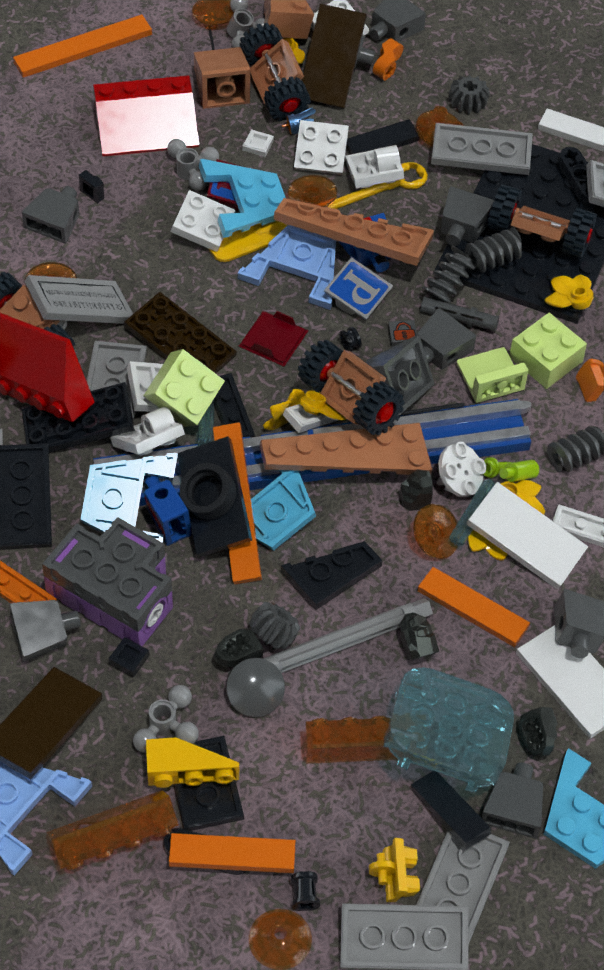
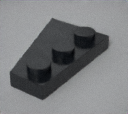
[281,541,382,610]

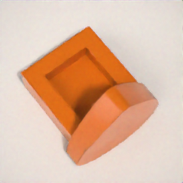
[576,359,604,402]

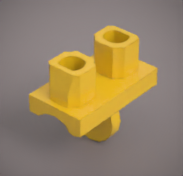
[368,838,420,902]

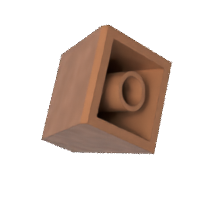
[194,47,250,109]

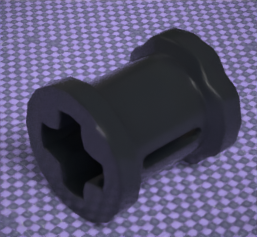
[291,871,320,911]

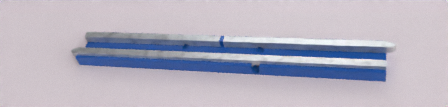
[93,399,531,506]

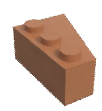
[264,0,314,39]

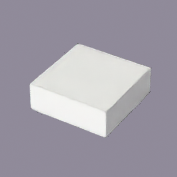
[243,129,274,157]

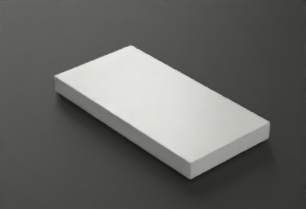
[466,482,588,589]
[516,625,604,739]

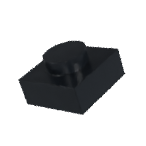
[79,170,105,204]
[108,637,149,677]

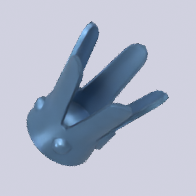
[282,107,316,134]

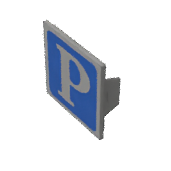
[324,257,393,320]

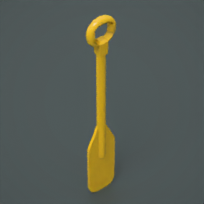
[208,162,428,262]

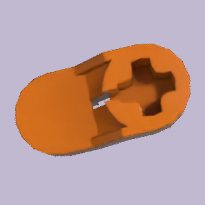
[372,38,404,81]

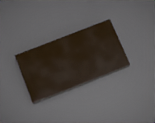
[302,3,367,109]
[124,292,237,374]
[0,667,102,779]

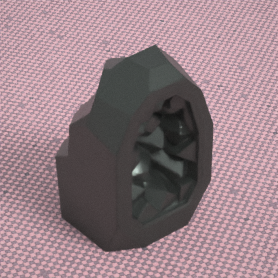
[399,469,433,511]
[400,612,439,661]
[213,628,263,667]
[519,707,558,759]

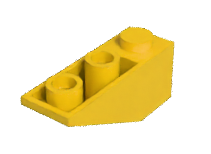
[146,737,239,788]

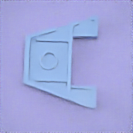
[238,225,336,310]
[0,762,92,876]

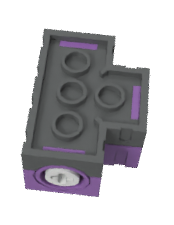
[42,517,173,646]

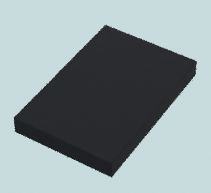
[174,736,244,831]

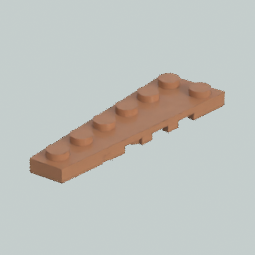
[274,198,434,266]
[260,423,432,475]

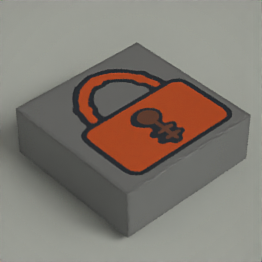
[388,320,417,347]

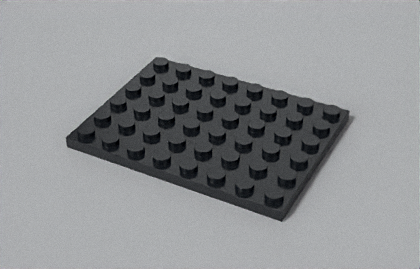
[435,144,604,324]

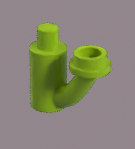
[483,457,539,482]

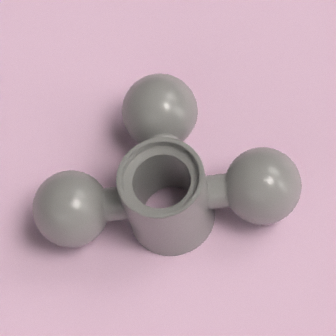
[227,0,265,48]
[167,138,219,191]
[133,685,199,753]

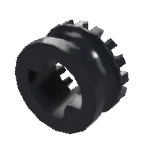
[339,327,362,352]

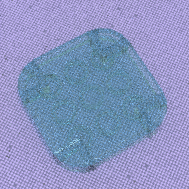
[384,667,514,792]

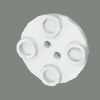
[437,442,486,497]

